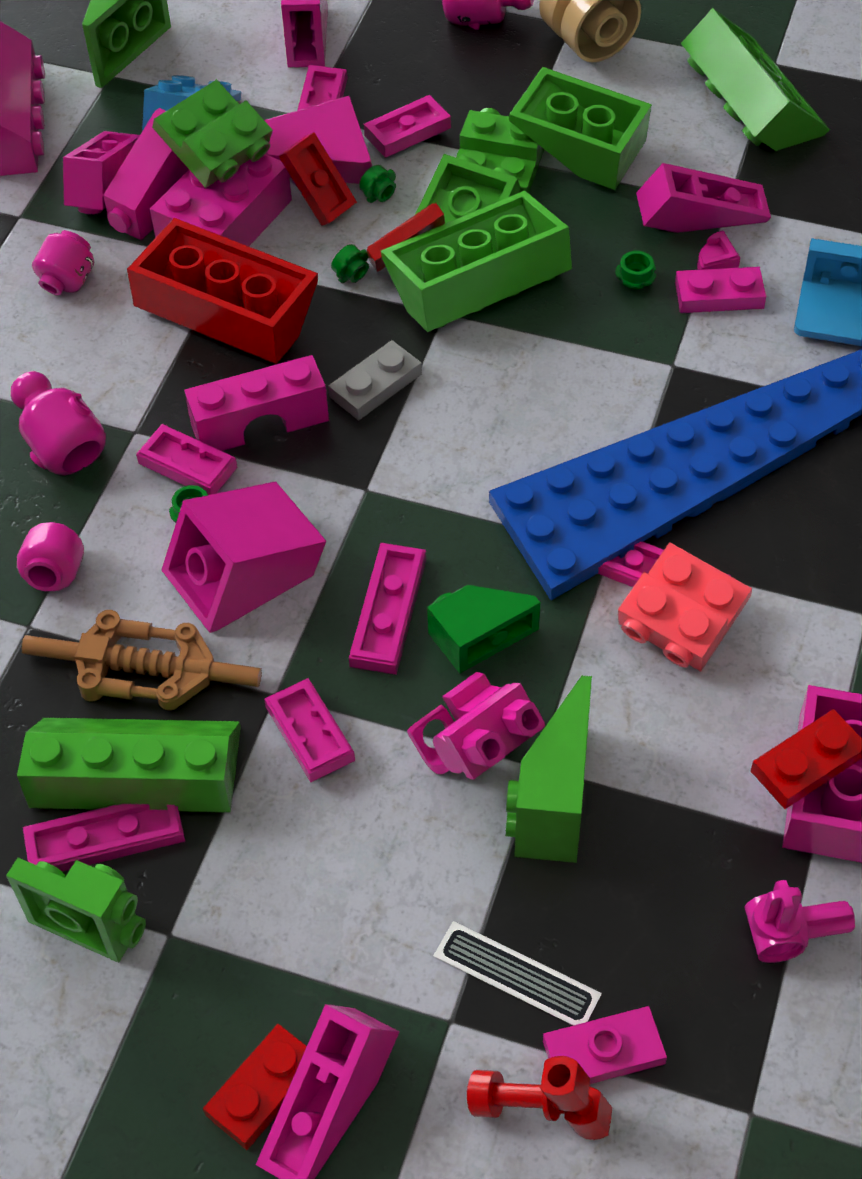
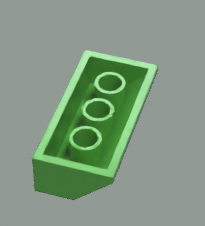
[681,8,830,151]
[381,191,572,332]
[17,718,241,812]

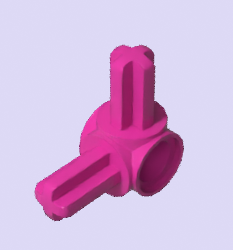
[745,880,855,963]

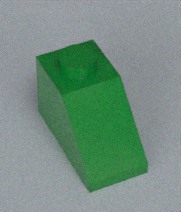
[427,585,541,674]

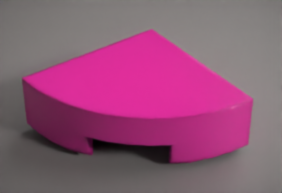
[697,230,740,270]

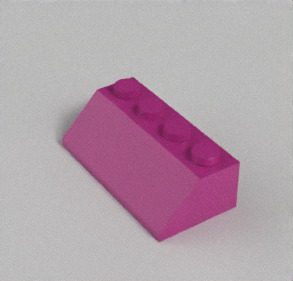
[0,21,45,176]

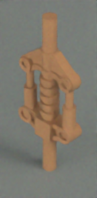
[22,610,262,710]

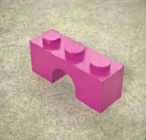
[184,355,329,451]

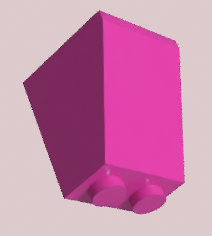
[161,481,327,633]

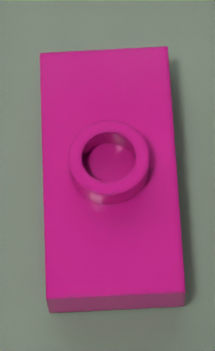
[297,65,348,110]
[136,424,238,495]
[264,678,355,783]
[543,1006,667,1084]

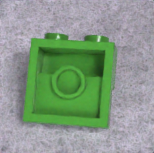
[152,79,273,188]
[456,108,544,193]
[415,154,522,224]
[6,858,146,963]

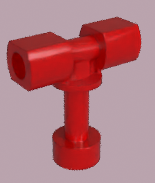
[467,1056,613,1140]

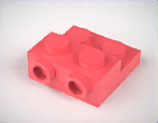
[618,542,752,672]

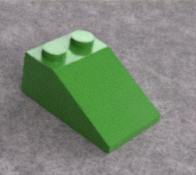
[82,0,171,88]
[509,67,652,190]
[505,675,592,863]

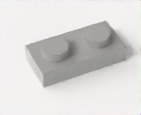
[328,340,422,421]

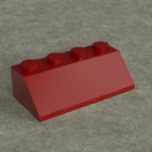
[127,218,318,364]

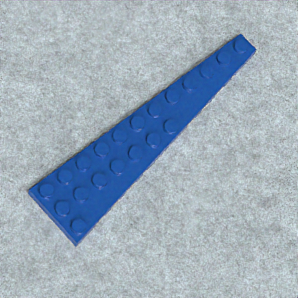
[489,349,862,600]

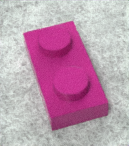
[364,95,451,158]
[675,267,766,313]

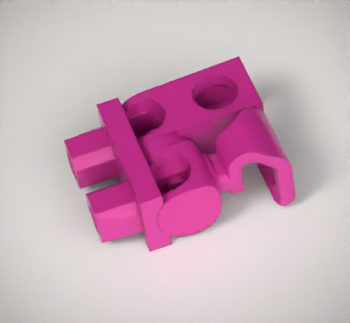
[407,672,545,780]

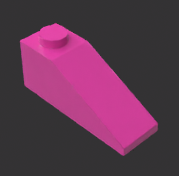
[63,131,140,214]
[636,163,771,233]
[256,1004,399,1179]

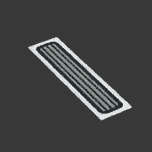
[433,921,602,1026]

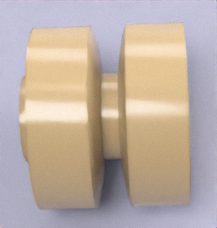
[539,0,641,62]

